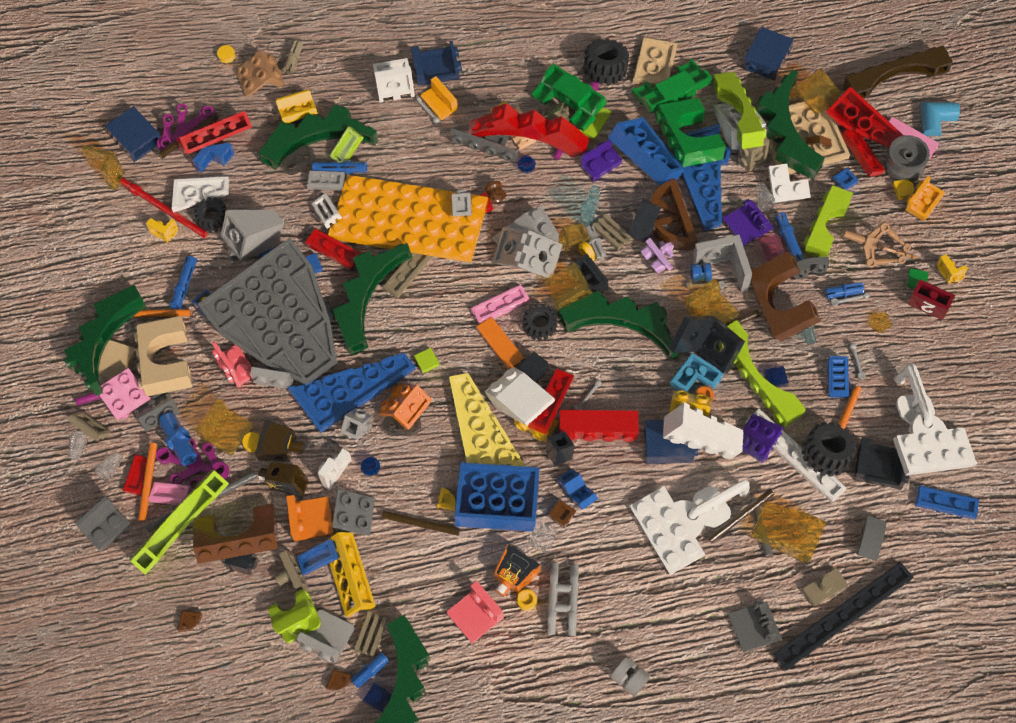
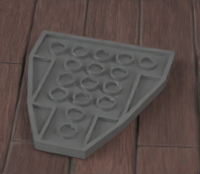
[198,238,338,385]

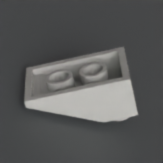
[493,205,559,267]

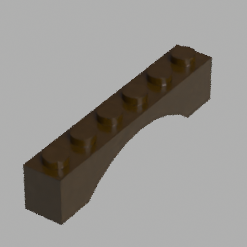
[843,45,953,99]

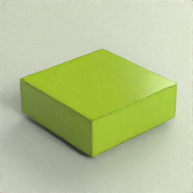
[414,348,440,374]

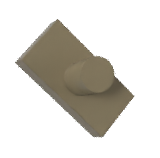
[275,550,309,591]
[802,568,848,607]

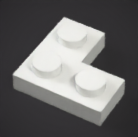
[768,164,810,203]
[318,449,352,491]

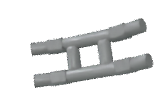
[547,563,579,636]

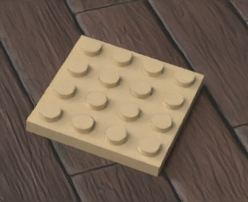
[761,96,850,174]

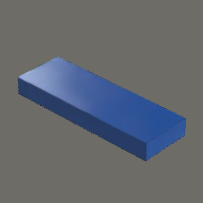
[915,485,979,520]

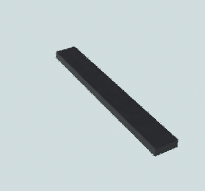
[772,562,914,672]

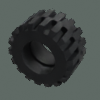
[584,39,629,85]
[801,422,857,477]

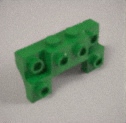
[632,59,712,114]
[531,63,607,132]

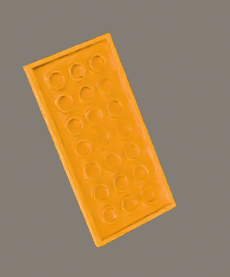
[328,175,488,263]

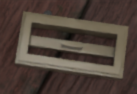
[592,214,632,251]
[68,411,111,441]
[354,612,388,658]

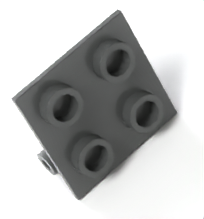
[332,489,375,536]
[728,600,782,652]

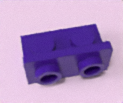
[580,140,622,182]

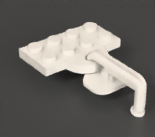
[893,363,977,476]
[629,479,750,575]

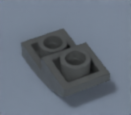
[793,257,829,279]
[856,515,887,561]

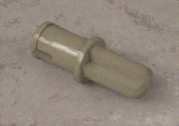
[282,40,303,74]

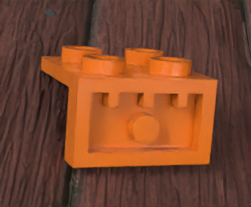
[377,384,432,429]
[286,495,334,541]

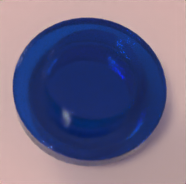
[518,155,536,173]
[361,457,381,476]

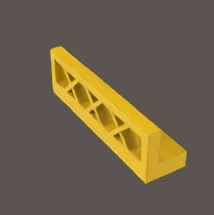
[326,532,376,617]

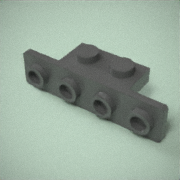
[450,128,518,162]

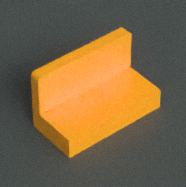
[421,77,458,120]

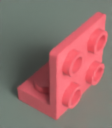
[211,342,252,387]
[447,581,504,643]

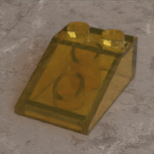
[751,502,826,564]

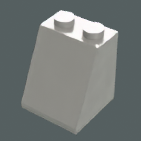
[221,210,284,261]

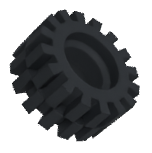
[193,197,227,233]
[523,304,557,341]

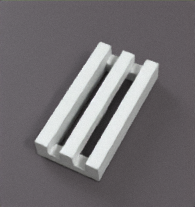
[311,193,342,229]

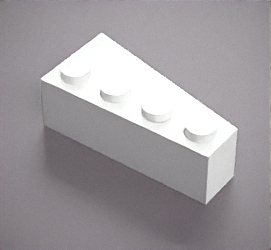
[663,402,743,459]

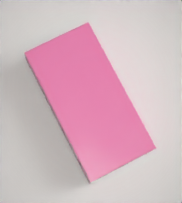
[148,482,192,505]

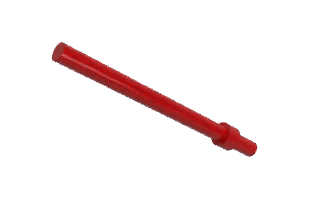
[120,178,208,238]

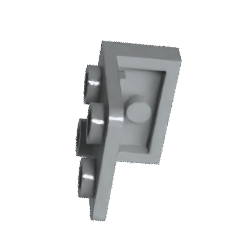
[250,361,294,389]
[297,610,354,663]

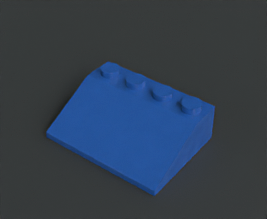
[455,462,540,532]

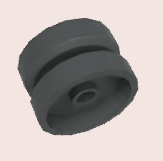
[885,135,930,182]

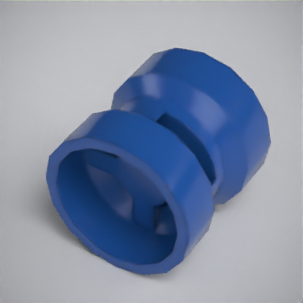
[691,263,712,283]

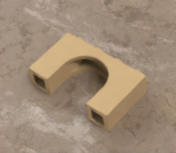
[134,316,193,396]

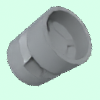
[611,657,651,697]

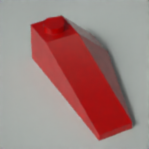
[825,87,904,148]

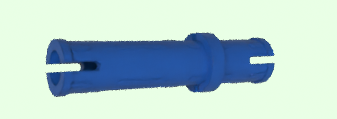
[312,160,368,175]
[774,212,805,262]
[169,256,197,309]

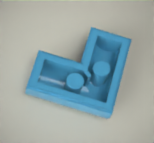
[920,102,960,136]
[670,353,724,392]

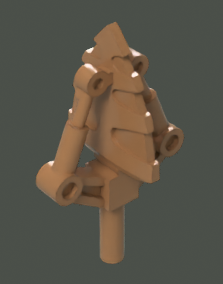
[843,222,918,268]

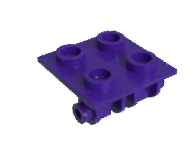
[722,199,774,246]
[742,414,783,463]

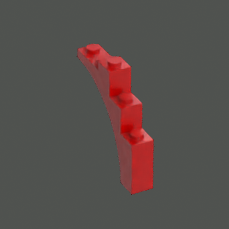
[468,103,589,157]

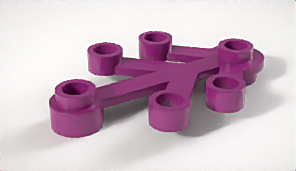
[157,103,215,152]
[156,438,230,490]

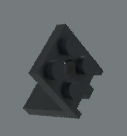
[668,316,745,374]

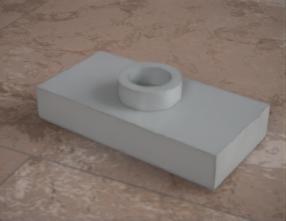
[307,170,346,191]

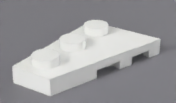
[172,177,229,212]

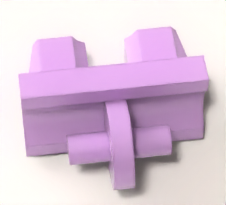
[641,238,674,273]

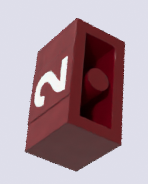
[908,279,956,320]

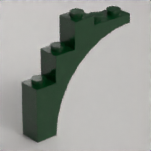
[756,69,825,180]
[258,104,378,170]
[333,243,413,355]
[64,285,147,396]
[559,290,678,361]
[375,614,431,723]

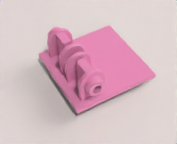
[100,368,150,421]

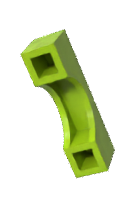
[803,185,853,257]

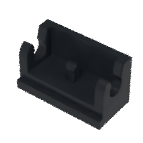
[628,199,661,242]
[570,253,609,295]

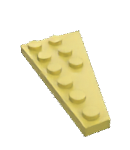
[449,373,526,467]

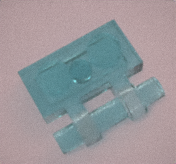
[580,185,600,229]

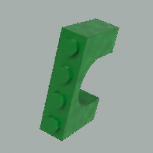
[655,98,726,167]

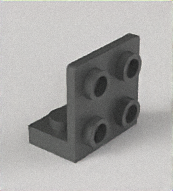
[75,496,131,552]

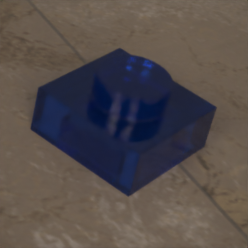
[764,366,789,388]
[362,683,392,713]

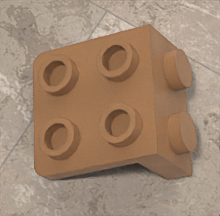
[236,50,285,97]

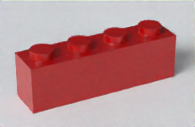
[175,111,252,155]
[560,410,639,442]

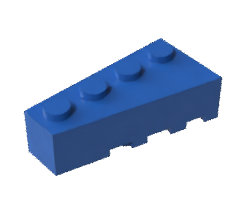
[608,117,684,186]

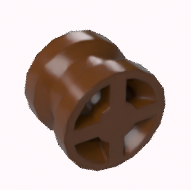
[485,181,507,203]

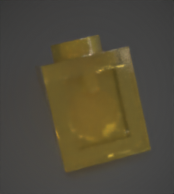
[559,223,590,252]

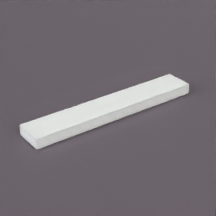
[745,409,846,503]

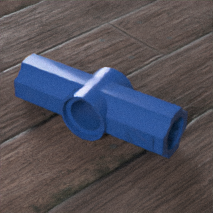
[159,412,197,466]

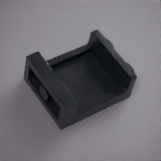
[854,437,910,490]

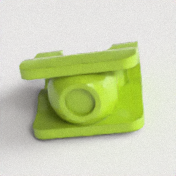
[268,588,321,643]

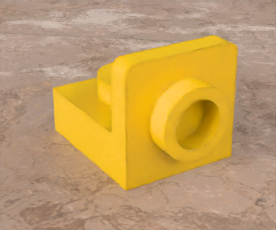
[146,218,178,242]
[936,254,968,283]

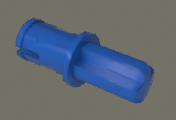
[825,282,864,299]
[351,652,389,688]

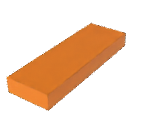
[476,317,524,370]

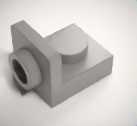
[452,190,472,217]

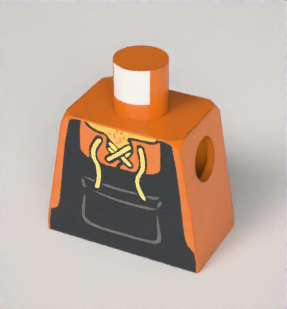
[494,544,541,597]

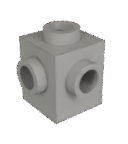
[341,408,372,440]

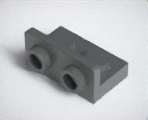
[133,392,180,431]

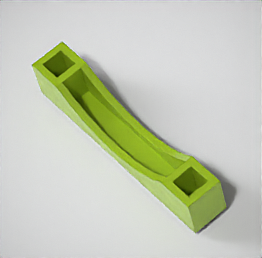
[713,71,766,149]
[719,320,806,428]
[129,469,229,575]

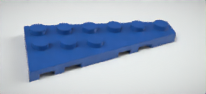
[671,124,722,231]
[288,353,416,433]

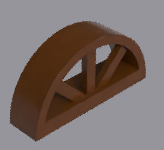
[650,178,698,251]

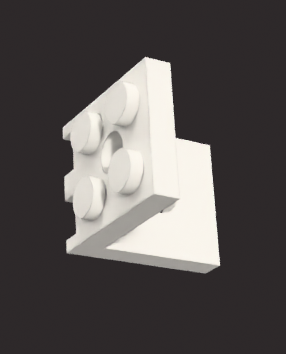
[373,58,415,103]

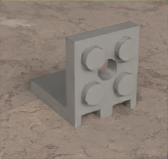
[492,227,563,280]
[693,235,752,293]

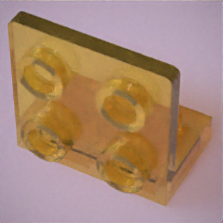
[790,68,843,115]
[81,145,125,191]
[544,263,593,311]
[685,278,739,324]
[195,398,253,456]

